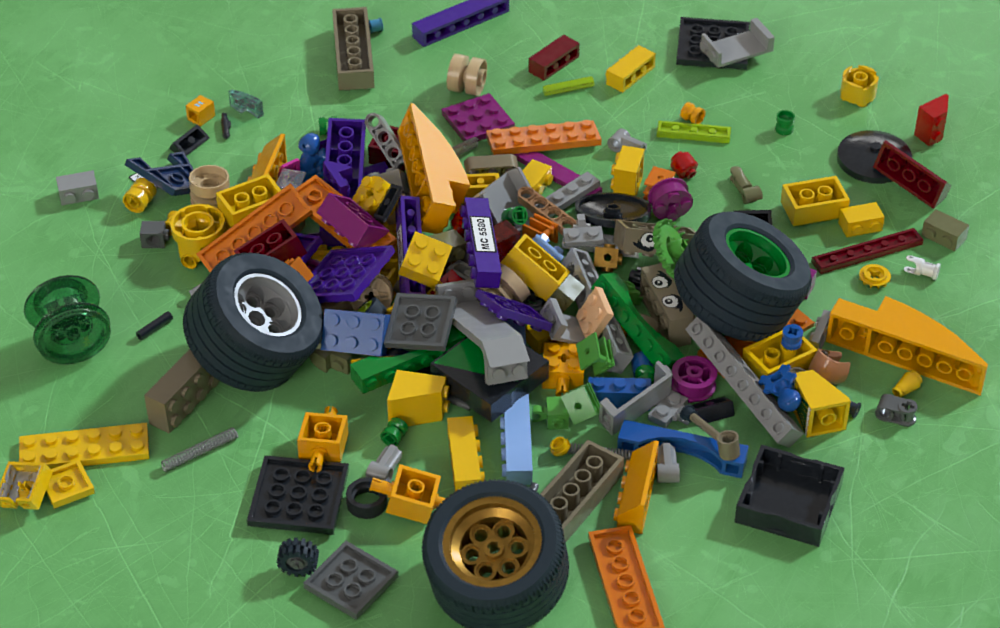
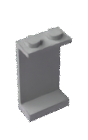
[700,18,775,68]
[473,167,531,231]
[540,297,585,344]
[599,361,672,436]

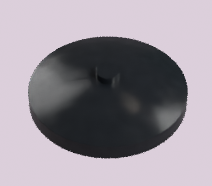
[837,130,912,184]
[575,193,652,228]

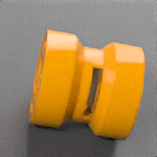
[680,102,706,124]

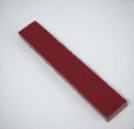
[811,228,924,274]

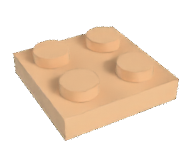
[576,287,614,338]

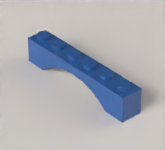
[617,420,749,478]

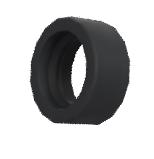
[346,477,388,519]

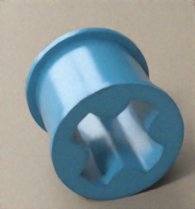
[368,18,383,33]

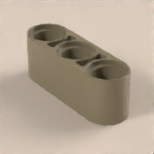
[464,154,518,177]

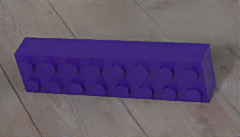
[319,118,366,247]

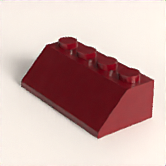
[873,140,952,209]

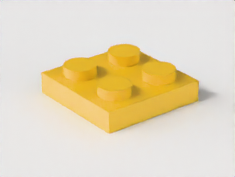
[46,459,95,509]

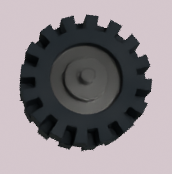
[277,538,319,577]

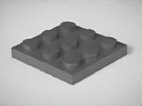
[384,293,457,351]
[303,541,399,620]

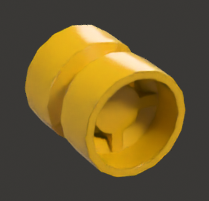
[122,178,157,213]

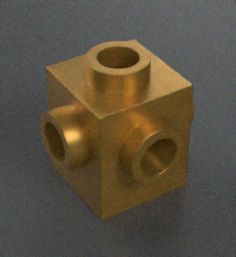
[593,244,623,272]

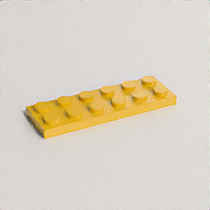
[19,422,149,469]

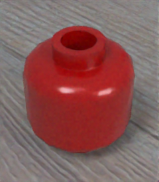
[670,151,698,179]

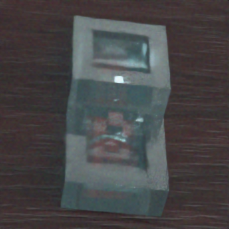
[228,90,264,118]

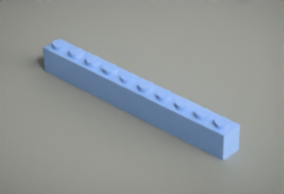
[500,319,533,485]

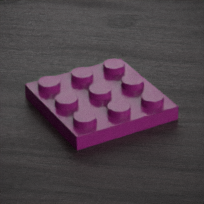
[442,93,515,145]

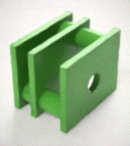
[576,332,615,377]
[561,382,600,425]

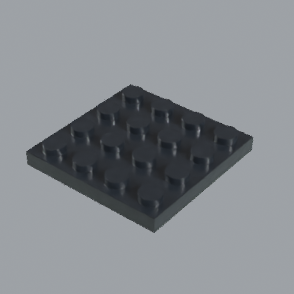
[676,17,750,70]
[247,455,349,535]

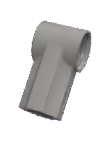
[607,128,647,152]
[656,443,680,483]
[366,444,402,482]

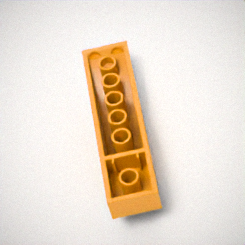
[397,103,470,234]
[826,296,988,396]

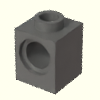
[140,221,170,248]

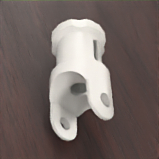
[904,255,941,281]

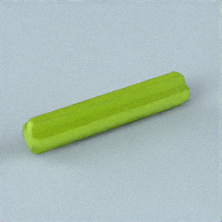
[543,76,594,96]

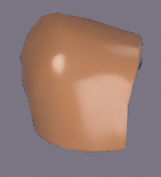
[807,349,850,385]

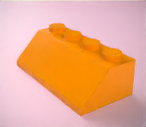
[247,134,287,184]
[613,440,659,534]

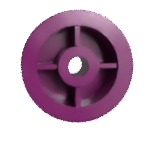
[648,178,693,221]
[671,356,717,403]

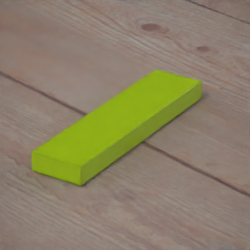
[657,121,731,144]

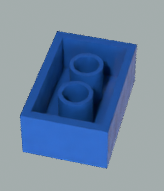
[321,309,391,356]

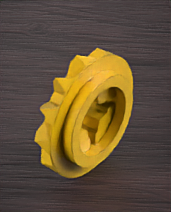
[859,264,891,289]

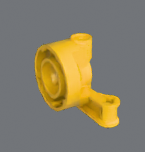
[165,204,231,269]

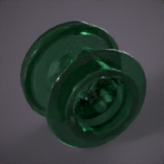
[24,275,111,364]

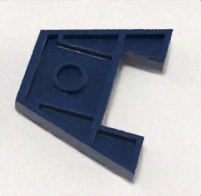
[125,152,194,196]

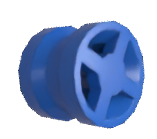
[781,324,803,350]

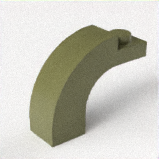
[309,317,352,374]

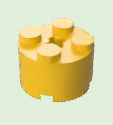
[840,65,879,107]
[352,176,399,216]

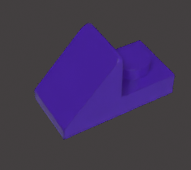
[323,161,353,197]

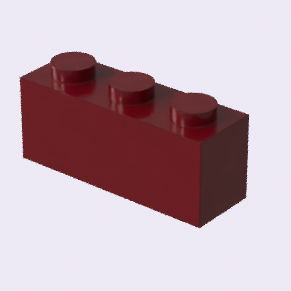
[528,34,580,81]

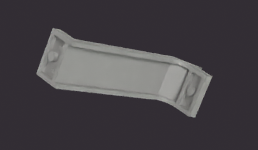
[435,279,530,385]

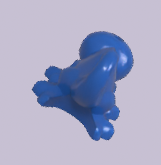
[293,133,326,187]
[758,364,802,412]

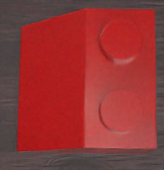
[914,94,949,146]

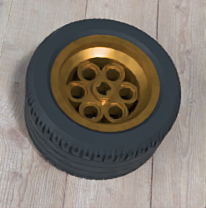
[422,479,569,628]

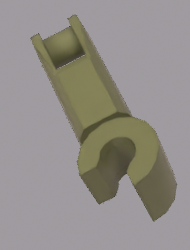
[730,166,763,204]

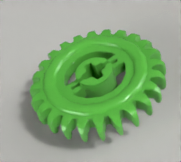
[653,219,689,279]

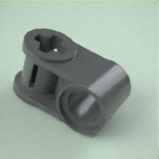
[875,394,918,427]

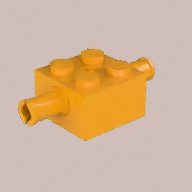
[542,341,584,396]
[297,406,348,473]
[369,464,446,524]

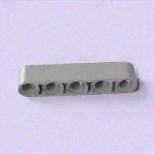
[365,113,404,170]

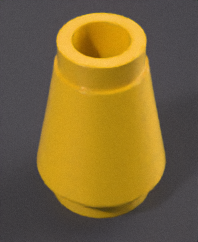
[892,370,923,397]

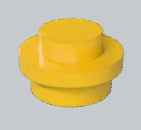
[550,436,571,456]

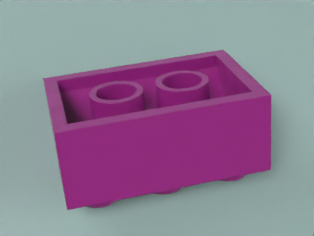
[316,193,389,248]

